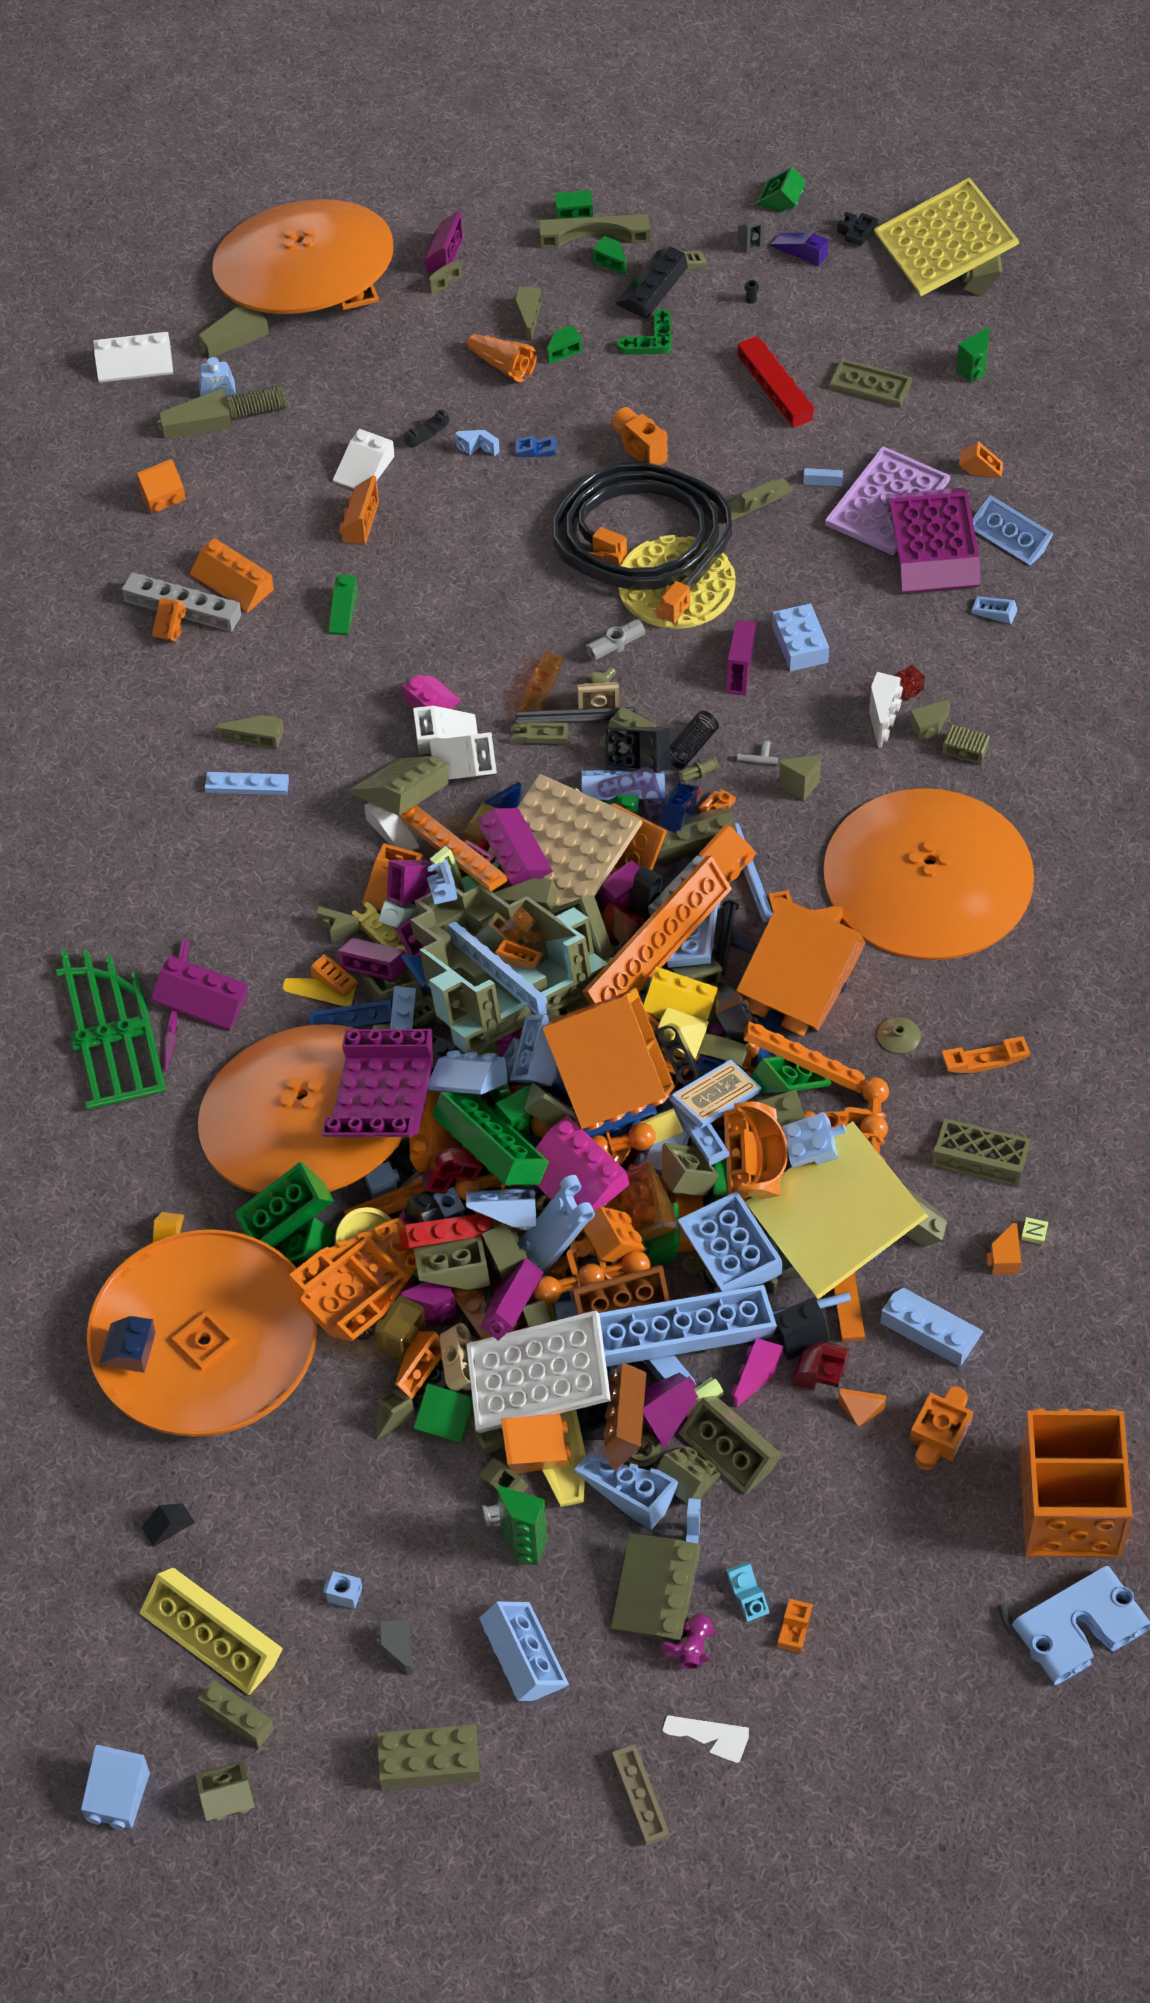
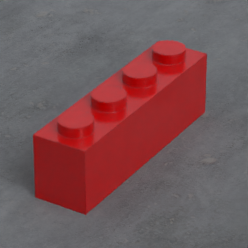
[397,1214,494,1251]

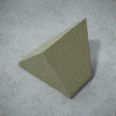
[376,1389,414,1440]

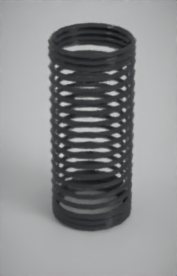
[670,710,719,769]

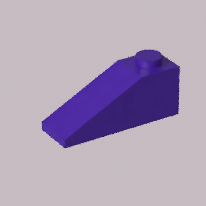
[771,233,828,266]

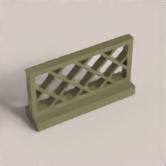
[931,1118,1031,1187]

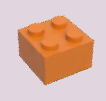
[584,1207,645,1263]

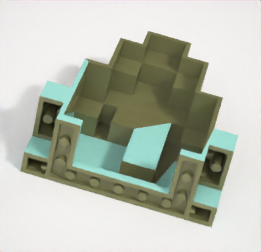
[410,885,608,1053]

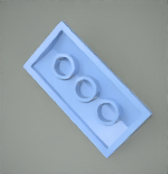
[973,495,1053,565]

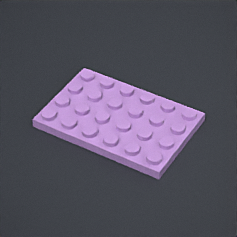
[825,446,950,555]

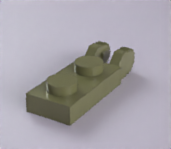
[510,722,568,744]

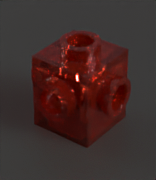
[895,665,925,701]

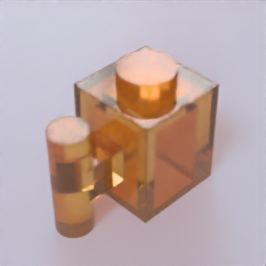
[498,906,543,949]

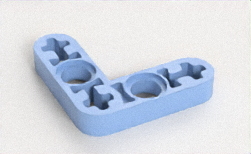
[686,1498,701,1585]

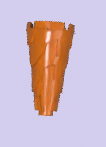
[467,334,537,382]

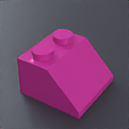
[402,675,461,709]

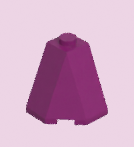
[643,1372,698,1447]

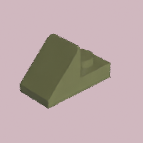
[316,906,360,943]

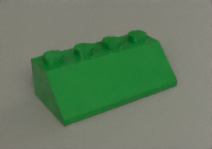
[235,1162,334,1248]
[497,1486,547,1565]

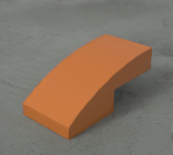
[777,1599,813,1654]

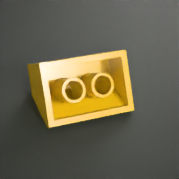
[643,967,718,1021]

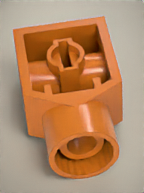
[611,407,668,465]

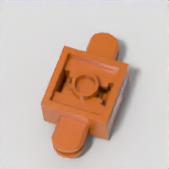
[909,1386,973,1470]

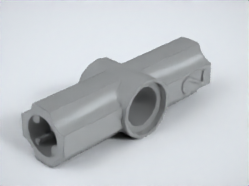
[586,619,645,660]

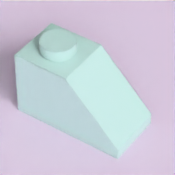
[378,898,417,928]

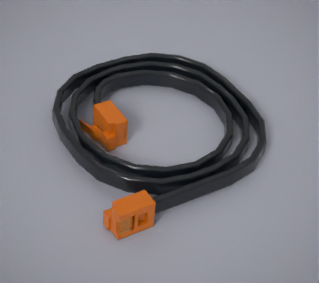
[553,461,732,623]

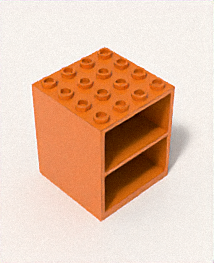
[542,988,675,1131]
[1019,1408,1132,1557]

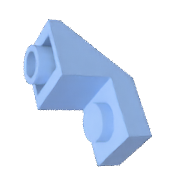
[455,430,499,456]

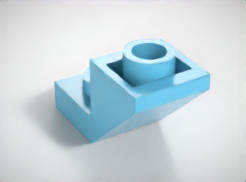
[726,1561,769,1622]

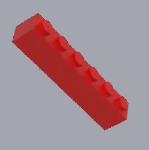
[737,336,815,428]

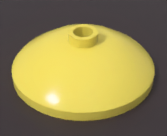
[335,1207,392,1245]

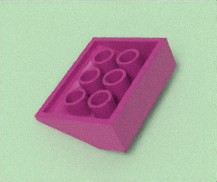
[535,1115,630,1211]

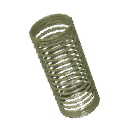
[226,384,286,419]

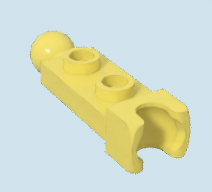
[352,902,408,955]

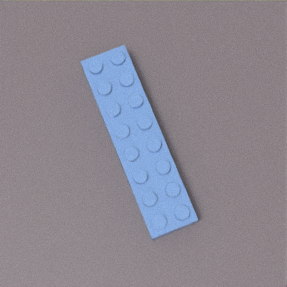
[599,1285,777,1367]

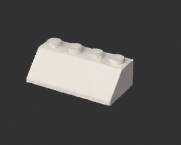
[94,332,173,382]

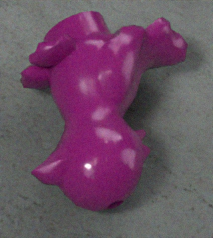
[661,1614,717,1669]

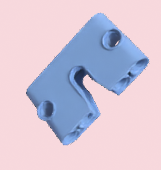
[1012,1566,1150,1685]

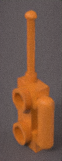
[698,789,736,814]

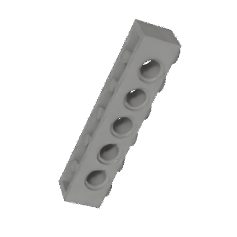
[122,573,241,632]

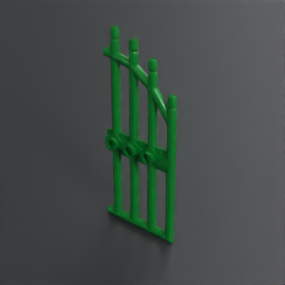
[56,950,166,1110]

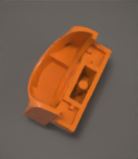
[724,1102,788,1199]

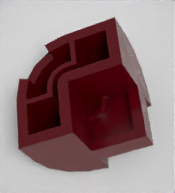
[423,1147,483,1194]
[793,1342,849,1390]

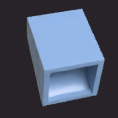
[81,1745,150,1830]

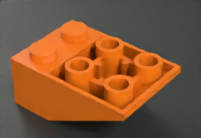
[362,843,423,911]

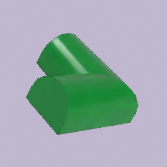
[708,1158,728,1203]

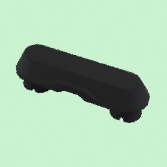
[404,410,450,448]

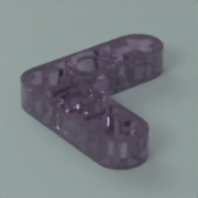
[597,768,667,826]

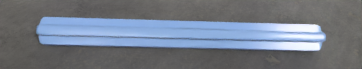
[735,823,773,924]

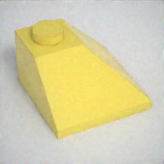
[658,1007,709,1059]

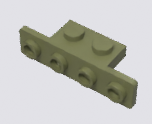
[718,478,793,521]

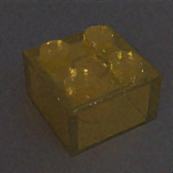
[375,1295,426,1363]

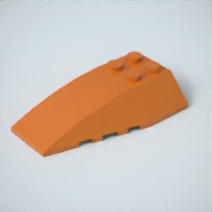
[288,1217,417,1342]

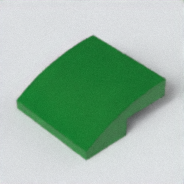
[414,1384,473,1443]

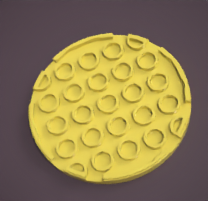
[618,535,736,629]

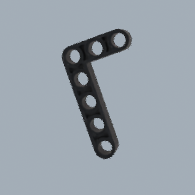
[630,850,700,921]
[653,1023,700,1085]

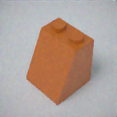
[501,1414,573,1474]

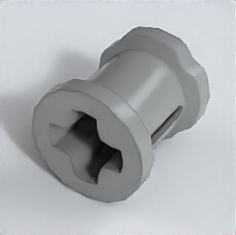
[482,1504,500,1526]

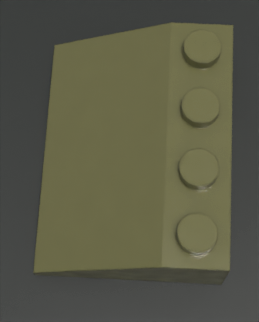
[349,756,450,816]
[611,1533,701,1642]

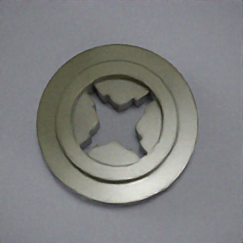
[626,1433,660,1469]

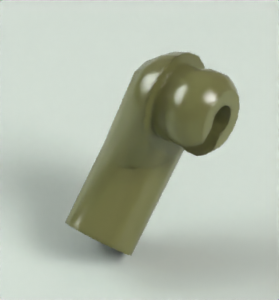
[586,667,616,684]

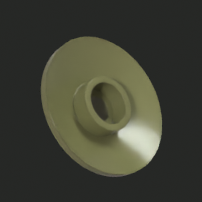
[877,1017,921,1054]

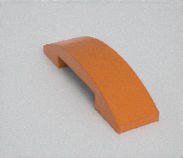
[941,1036,1031,1073]

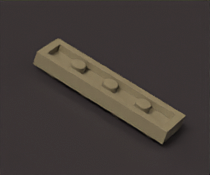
[612,1744,670,1846]

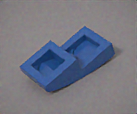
[516,435,557,457]

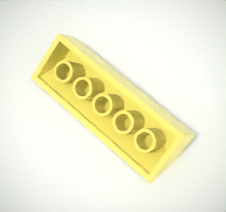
[140,1568,283,1695]

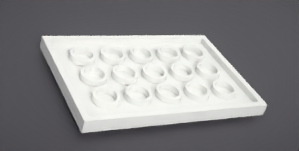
[466,1311,611,1433]

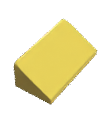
[640,1108,684,1144]

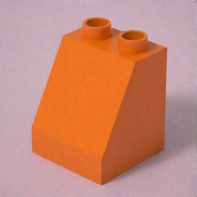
[736,897,866,1037]

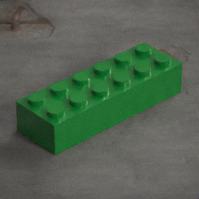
[432,1092,549,1186]

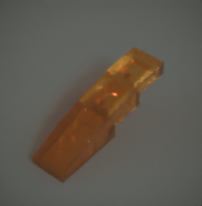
[518,651,564,711]

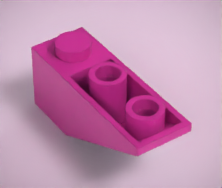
[731,1338,783,1407]

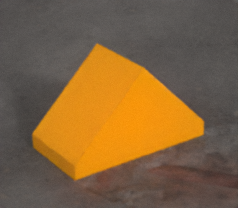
[153,1212,184,1242]

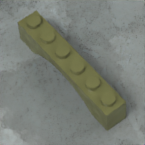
[539,214,650,248]

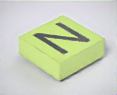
[1021,1217,1048,1245]

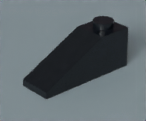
[404,1191,445,1224]

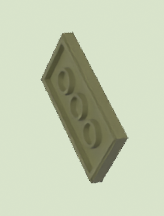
[829,359,913,408]

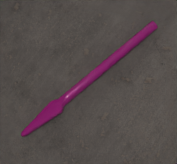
[163,939,189,1072]

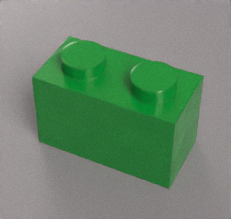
[555,190,593,219]

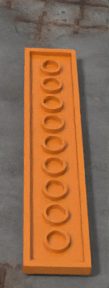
[582,856,732,1005]

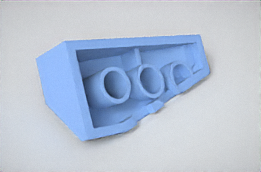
[574,1454,678,1530]

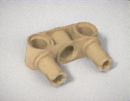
[440,1323,481,1392]

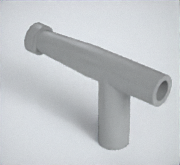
[737,741,779,766]

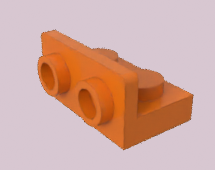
[152,597,186,642]

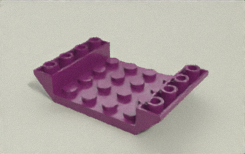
[886,488,980,593]
[321,1029,433,1137]

